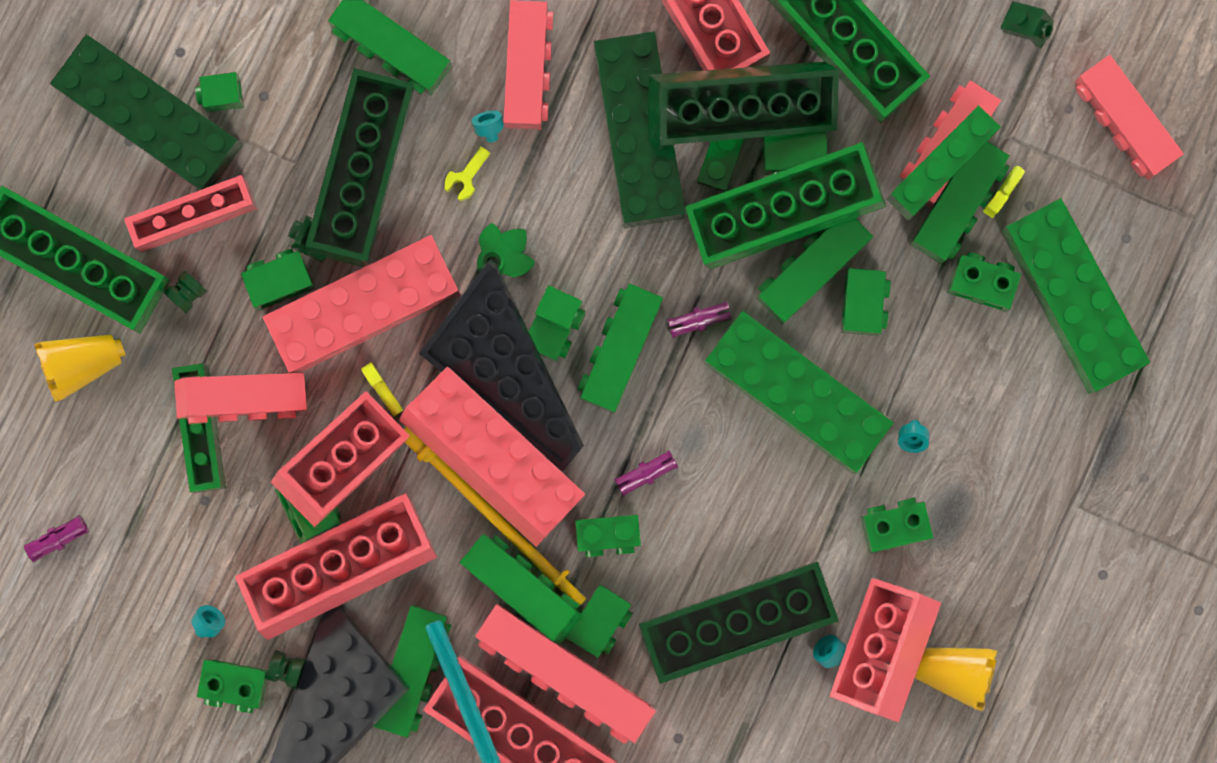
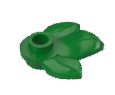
[477,223,535,278]

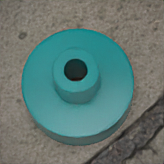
[472,110,505,143]
[898,420,930,453]
[191,605,226,638]
[813,634,846,668]

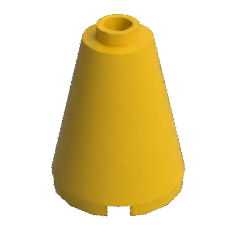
[34,334,126,403]
[915,647,998,711]

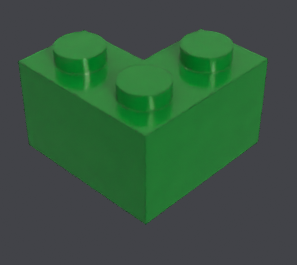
[529,285,586,363]

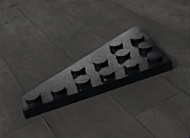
[419,260,584,472]
[270,605,410,763]

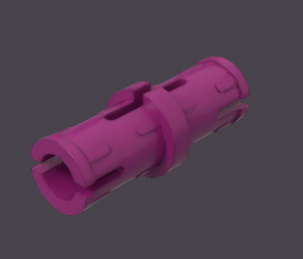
[667,301,732,338]
[614,450,678,497]
[24,515,89,563]

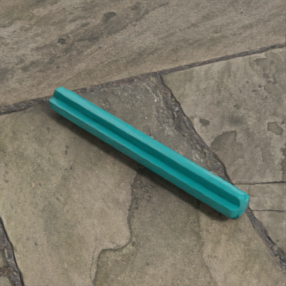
[426,620,501,763]

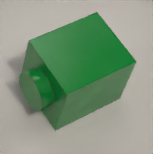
[195,72,244,113]

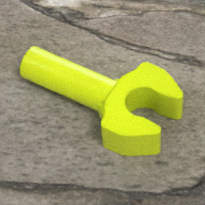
[445,146,491,201]
[983,166,1025,219]
[361,362,403,417]

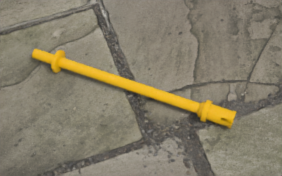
[404,427,587,607]

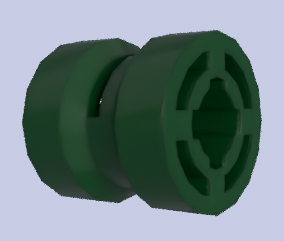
[164,270,207,314]
[266,650,306,689]

